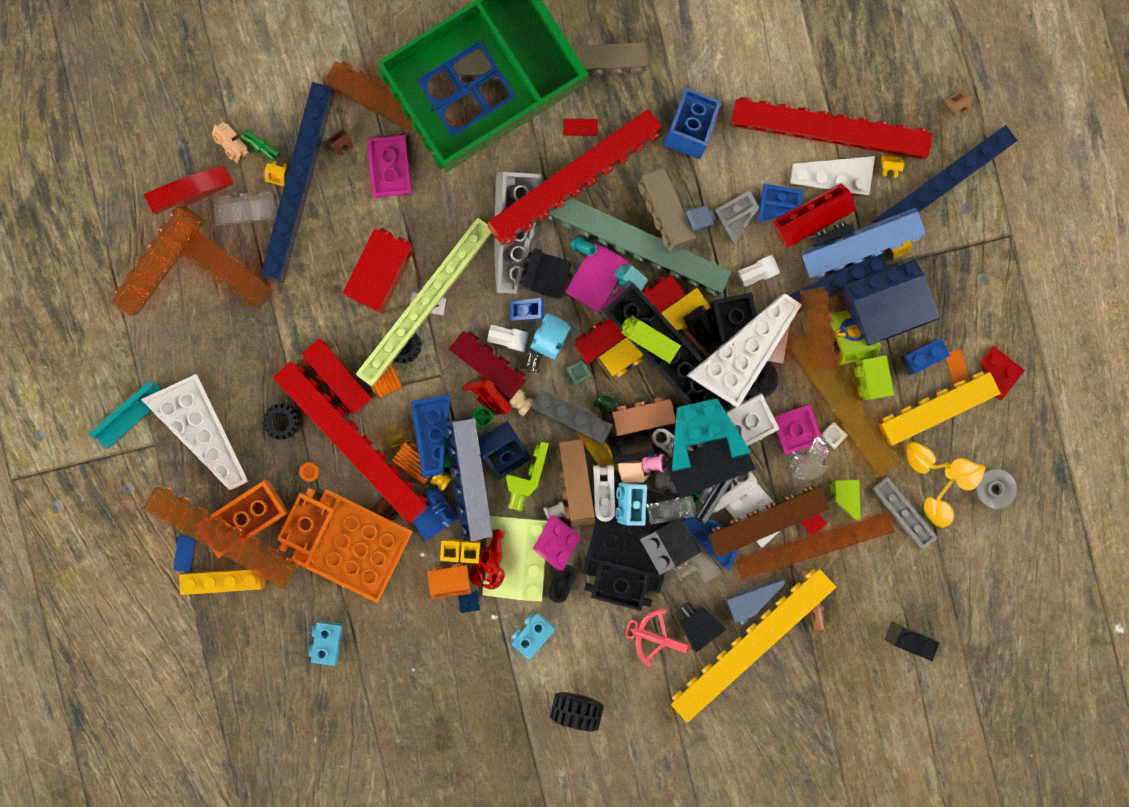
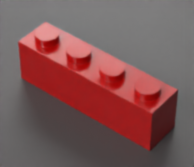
[772,183,857,248]
[301,338,374,415]

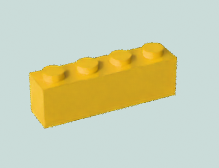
[179,567,266,595]

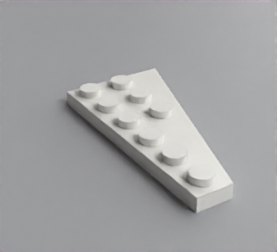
[141,374,249,490]

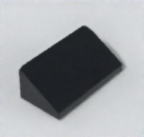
[683,305,717,345]

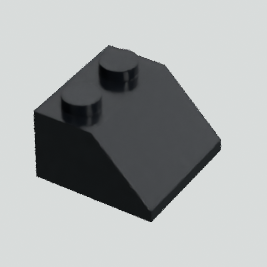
[640,517,701,575]

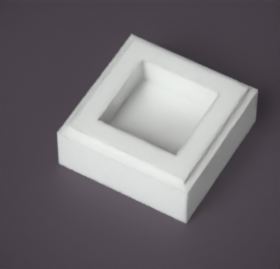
[821,421,848,449]

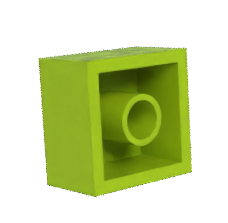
[853,355,894,401]

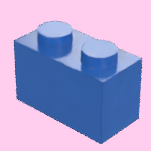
[900,338,950,375]

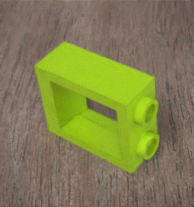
[621,316,681,363]

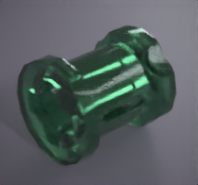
[593,391,617,414]

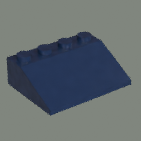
[840,260,940,346]

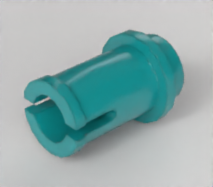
[571,237,597,256]

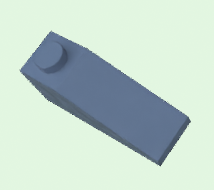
[725,578,785,624]

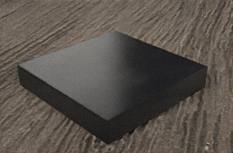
[608,430,654,464]

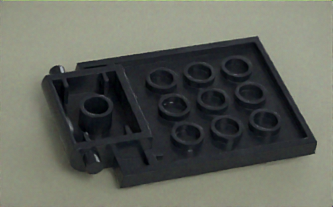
[582,479,684,611]

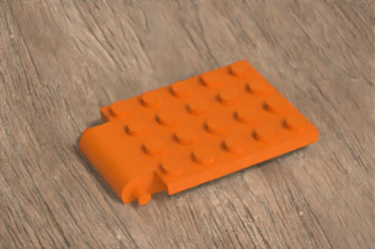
[277,487,413,604]

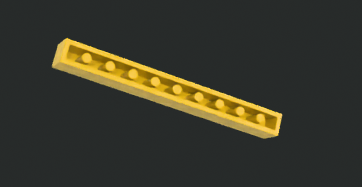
[671,568,836,723]

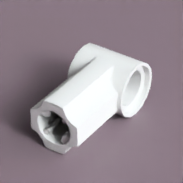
[738,255,780,287]
[487,325,529,352]

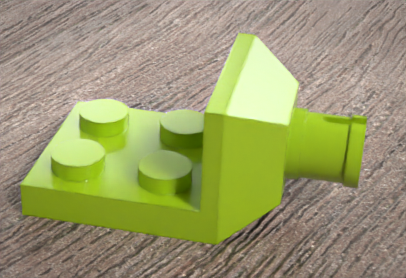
[506,441,549,511]

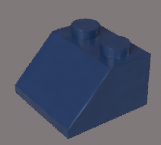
[478,421,532,480]

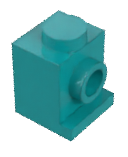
[615,264,648,290]

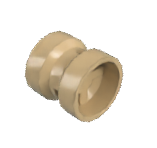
[509,389,534,417]

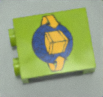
[822,310,881,365]

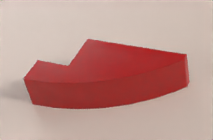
[144,166,234,215]

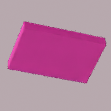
[367,134,412,198]
[565,242,629,313]

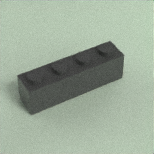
[531,389,612,446]

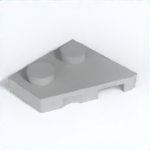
[714,190,759,244]

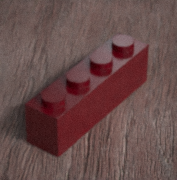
[449,330,526,399]

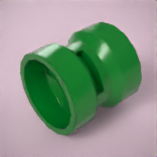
[472,407,493,427]

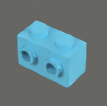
[616,482,647,525]
[511,612,556,660]
[309,620,343,666]

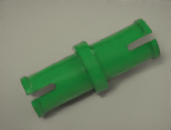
[240,129,280,162]

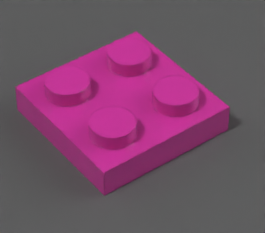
[774,404,823,455]
[533,515,580,571]

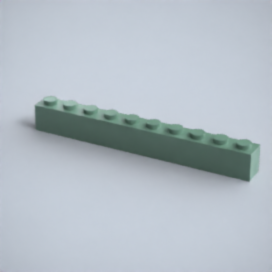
[546,198,732,296]

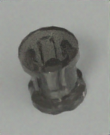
[522,350,543,373]

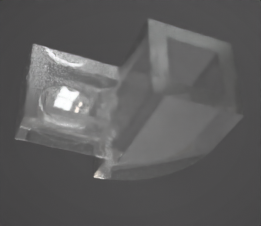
[787,437,829,480]
[647,496,696,524]
[674,552,722,583]

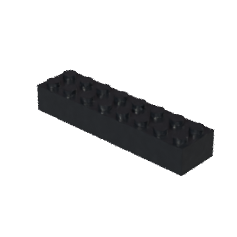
[600,280,733,411]

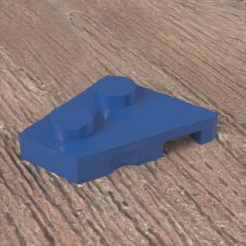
[757,184,803,223]

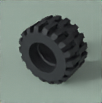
[550,692,604,732]

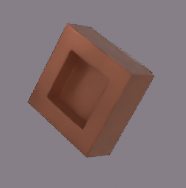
[327,129,353,156]

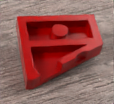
[980,346,1025,401]
[462,379,512,415]

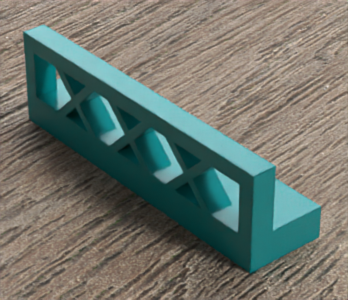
[89,381,162,449]

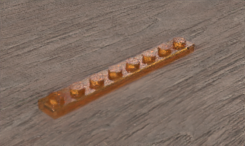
[735,513,894,580]

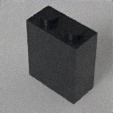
[884,622,940,661]

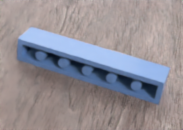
[801,208,926,278]

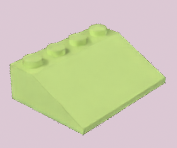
[483,516,548,602]

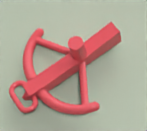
[625,609,691,667]

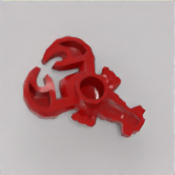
[470,529,505,590]

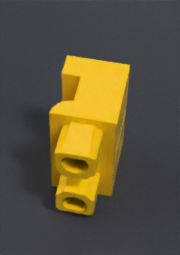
[440,539,480,564]

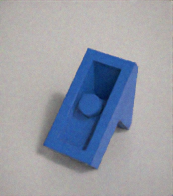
[510,298,544,321]

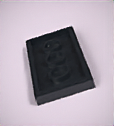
[665,432,755,499]

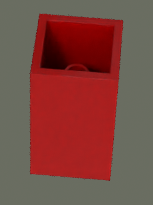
[342,228,414,314]

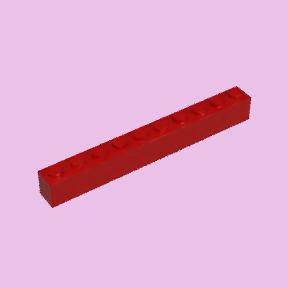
[730,97,933,160]
[488,109,662,246]
[273,361,428,524]

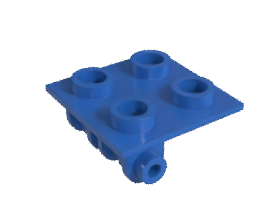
[413,486,459,541]

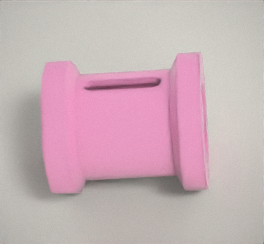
[642,454,667,473]

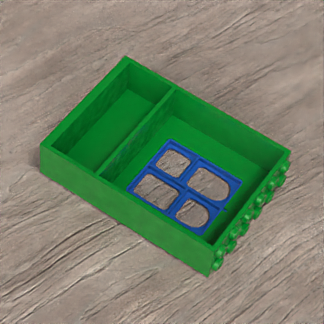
[377,0,589,173]

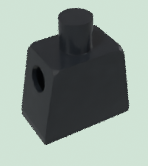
[679,601,726,653]

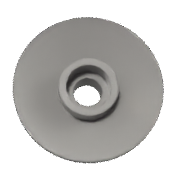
[976,469,1017,509]

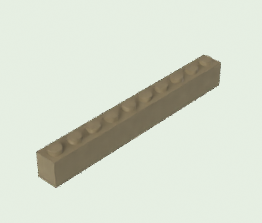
[448,42,647,82]

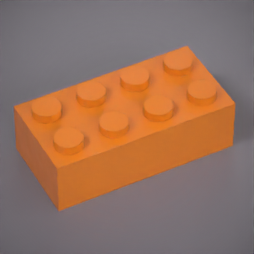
[196,480,289,558]

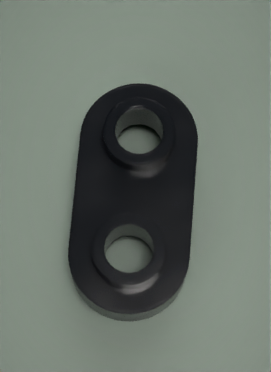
[548,564,576,603]

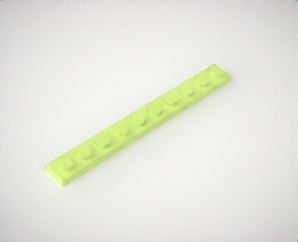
[356,218,492,387]

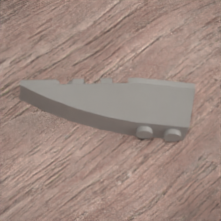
[494,172,542,294]

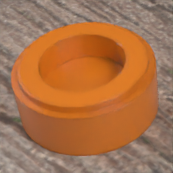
[299,462,320,482]

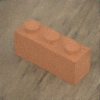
[612,397,676,436]

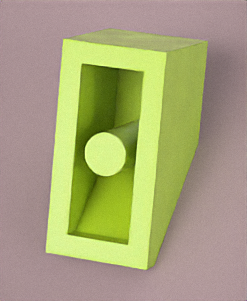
[829,479,861,520]

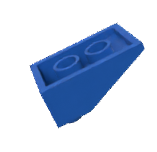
[663,87,722,159]

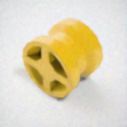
[430,469,453,492]

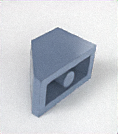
[685,206,715,234]

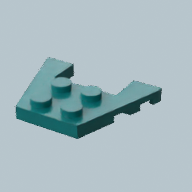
[672,399,751,472]

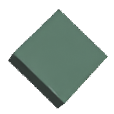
[566,359,592,386]

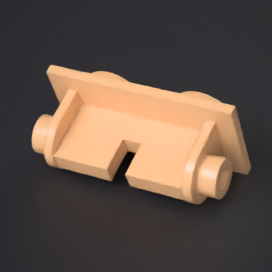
[212,122,249,164]

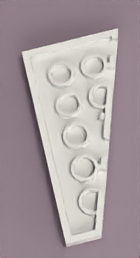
[687,294,802,408]

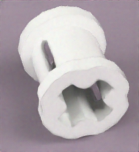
[543,501,566,520]

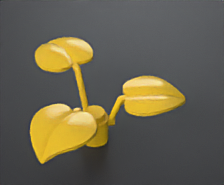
[906,441,986,528]

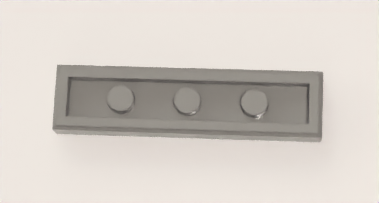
[871,476,938,550]

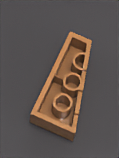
[556,439,595,528]

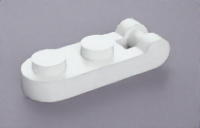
[593,465,615,522]

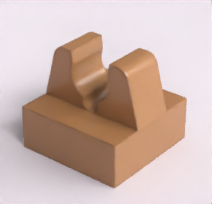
[945,90,974,117]

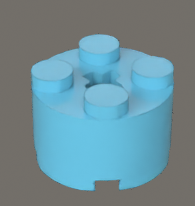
[530,313,573,360]

